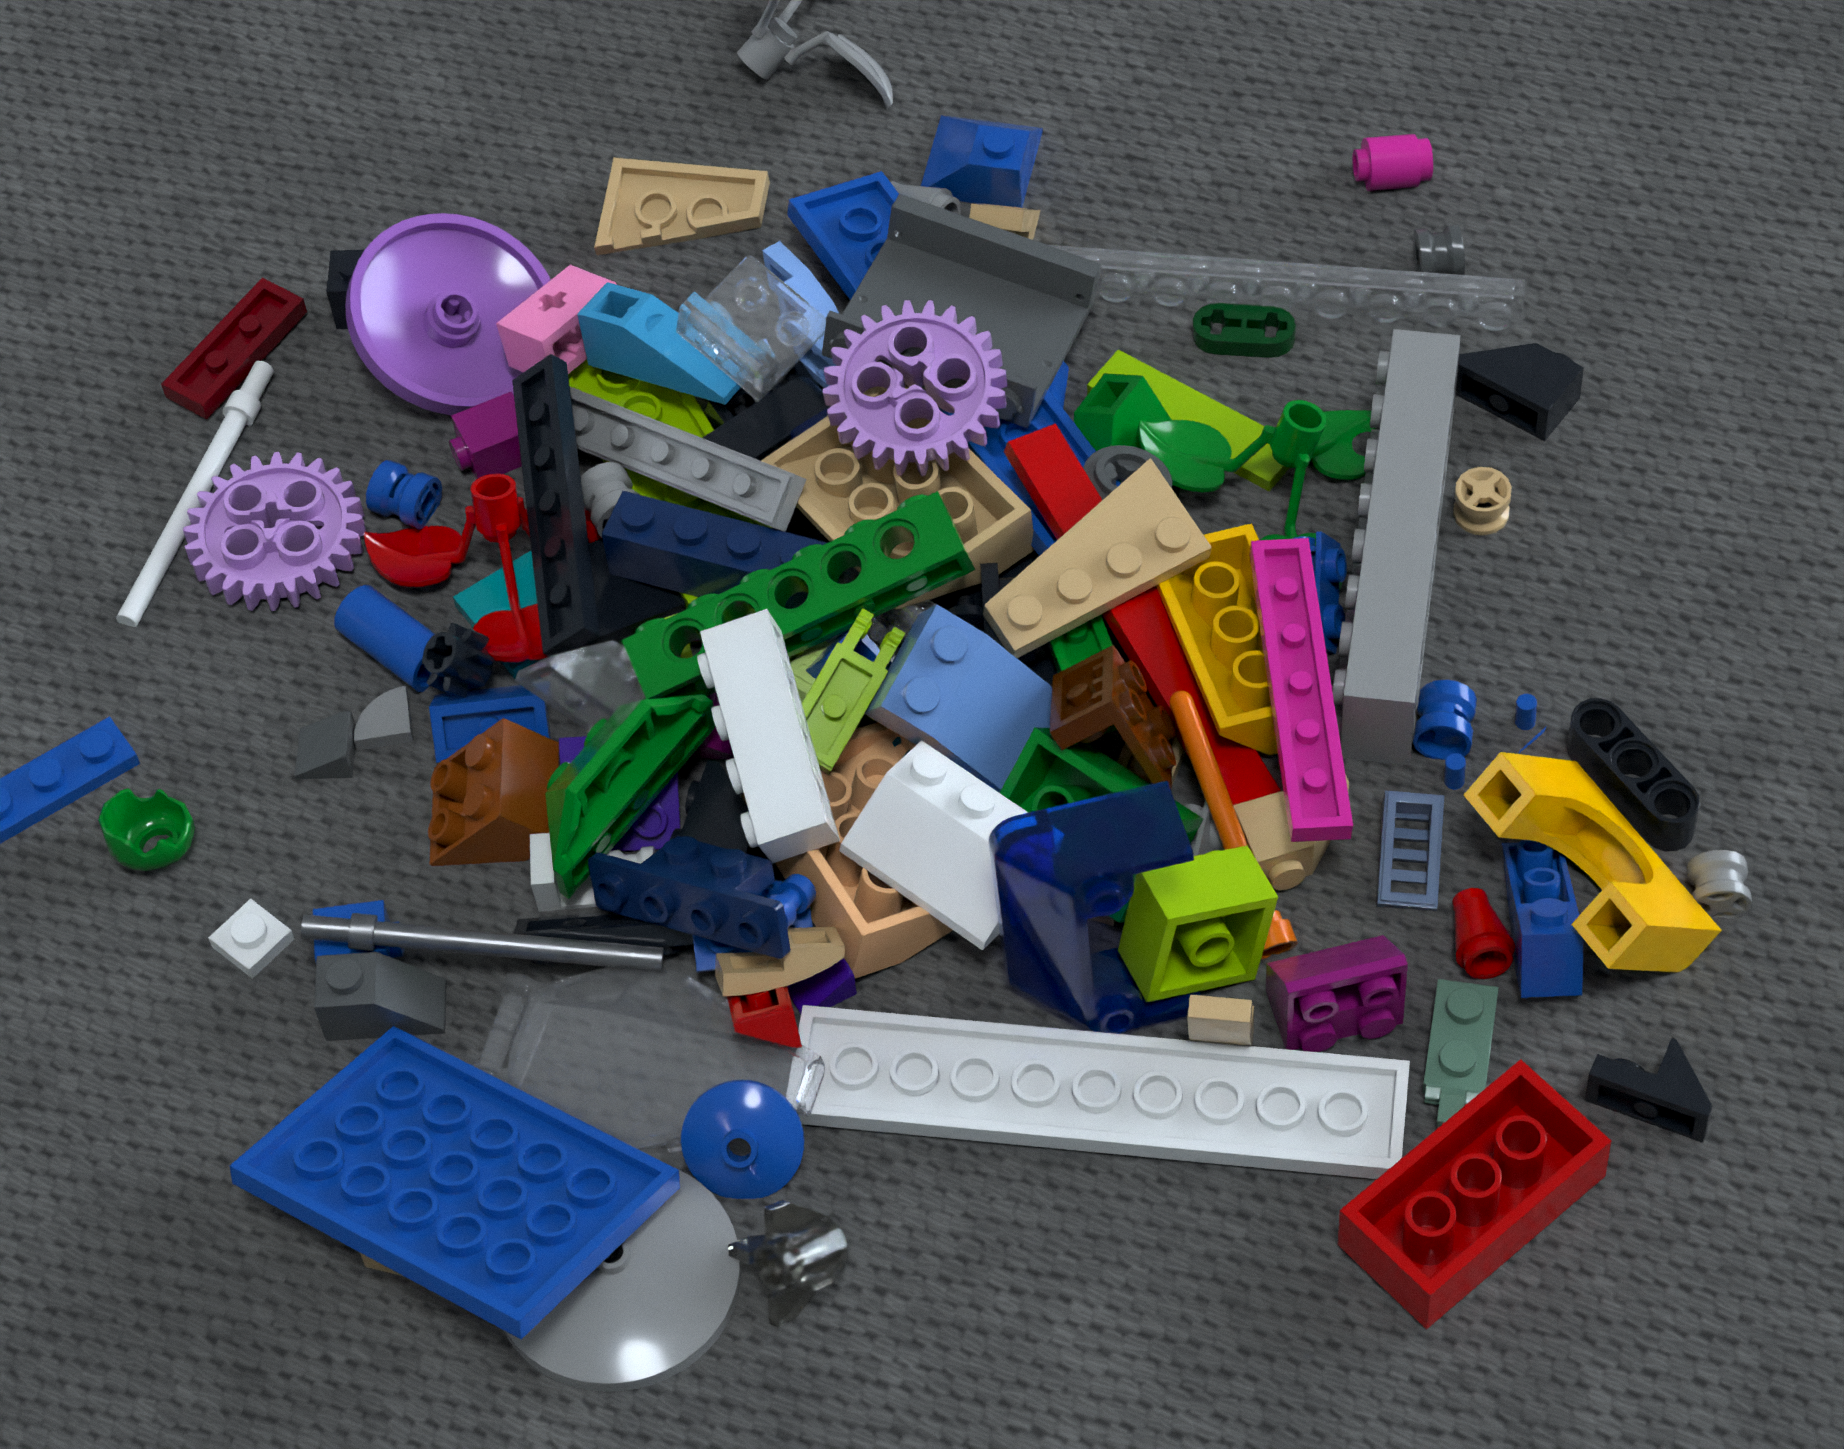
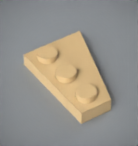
[594,158,770,255]

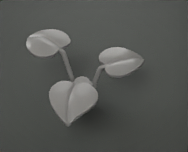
[737,0,893,109]

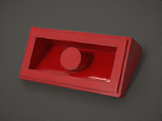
[727,986,802,1048]

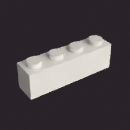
[697,609,840,864]

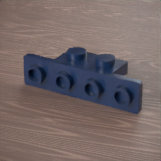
[588,836,791,959]

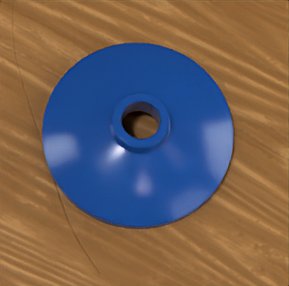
[681,1080,805,1199]

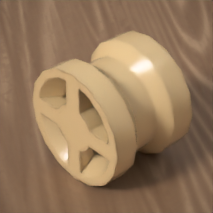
[1453,467,1512,535]

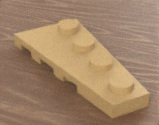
[983,458,1212,658]

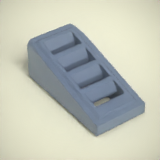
[1377,790,1444,911]

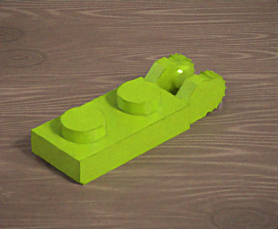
[802,608,906,775]

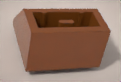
[428,718,559,866]

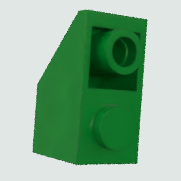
[1074,373,1172,483]

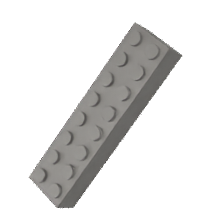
[1333,329,1461,765]

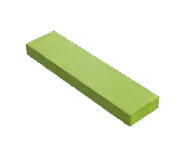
[1087,350,1289,492]

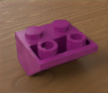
[1266,935,1408,1052]

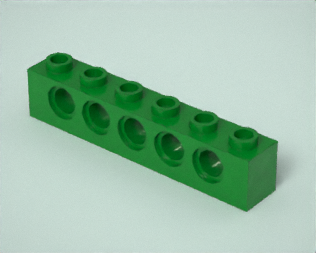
[622,491,975,699]

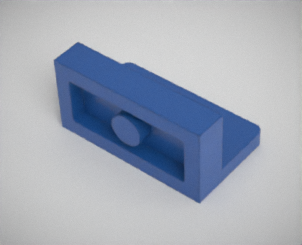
[429,683,551,763]

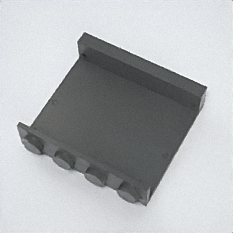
[822,194,1102,428]

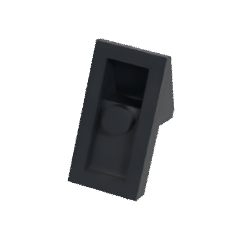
[1585,1037,1713,1143]

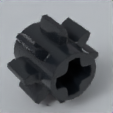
[422,623,494,699]

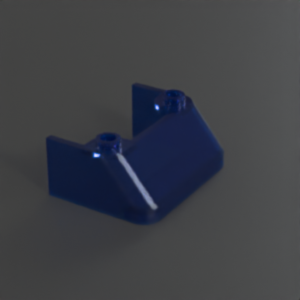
[989,781,1201,1034]

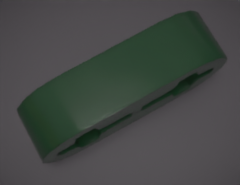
[1193,303,1296,358]

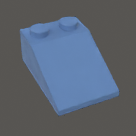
[864,604,1052,793]

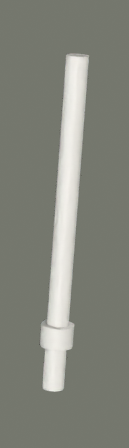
[116,361,274,627]

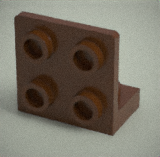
[1050,645,1176,795]

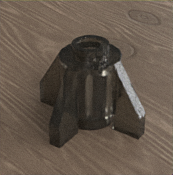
[728,1200,848,1327]

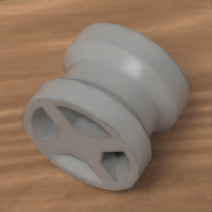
[1687,850,1752,919]

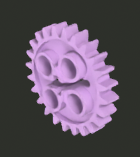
[823,300,1007,476]
[183,452,366,611]

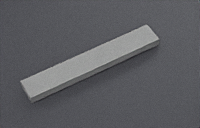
[570,387,806,532]

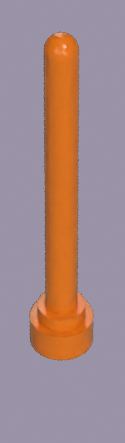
[1170,691,1298,959]

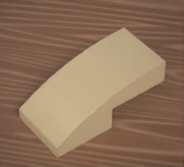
[715,927,845,997]
[1187,995,1254,1046]

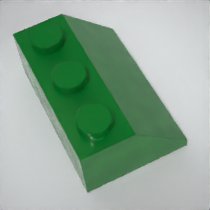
[1000,727,1204,923]

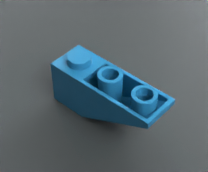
[577,282,754,405]

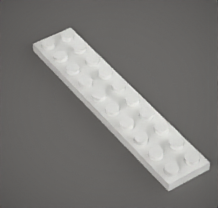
[786,1005,1410,1179]

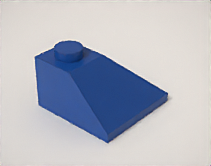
[921,115,1043,208]

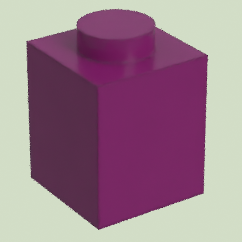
[449,391,522,479]

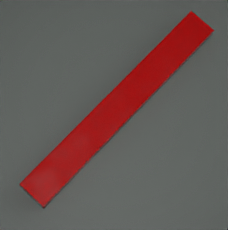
[1003,424,1281,805]

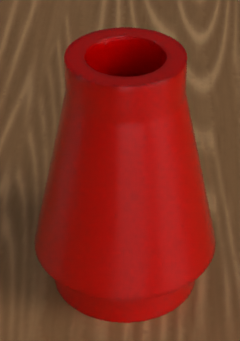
[1452,888,1515,979]

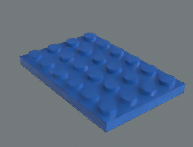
[229,1026,680,1339]

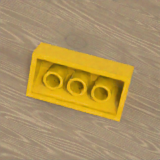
[1156,523,1278,755]

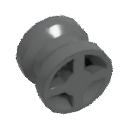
[1413,225,1465,283]

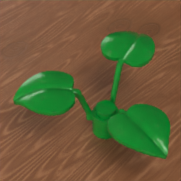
[1137,400,1376,591]

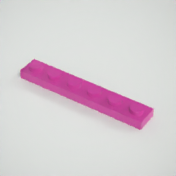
[1249,538,1353,842]

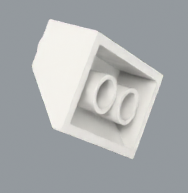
[839,740,1065,950]

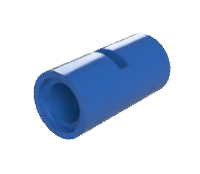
[334,585,435,692]

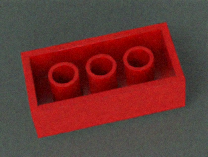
[1338,1059,1612,1329]

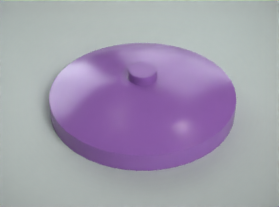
[345,213,551,415]

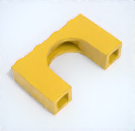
[1464,752,1722,972]

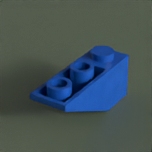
[1502,840,1584,998]

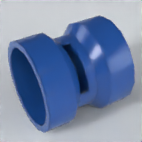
[366,460,442,530]
[1413,680,1477,760]

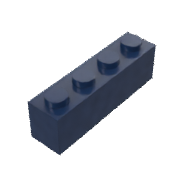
[602,491,839,609]

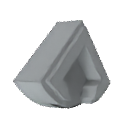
[354,686,414,751]

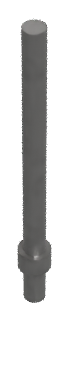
[301,913,664,972]

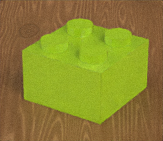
[1118,845,1278,1002]

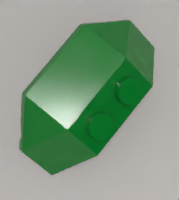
[545,694,716,899]

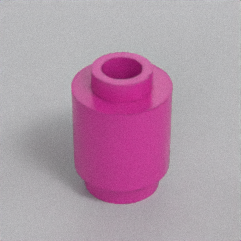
[1352,134,1433,191]

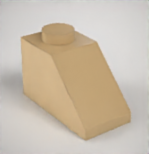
[1233,774,1349,890]

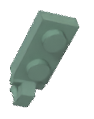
[1423,979,1499,1129]

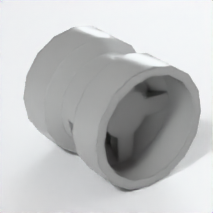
[581,462,640,537]

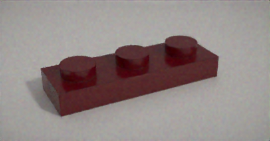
[161,277,307,419]

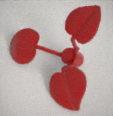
[364,474,602,662]

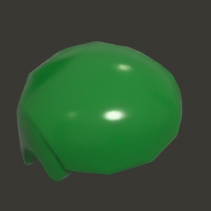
[98,788,195,871]

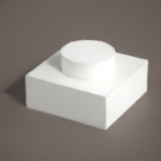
[208,899,294,979]

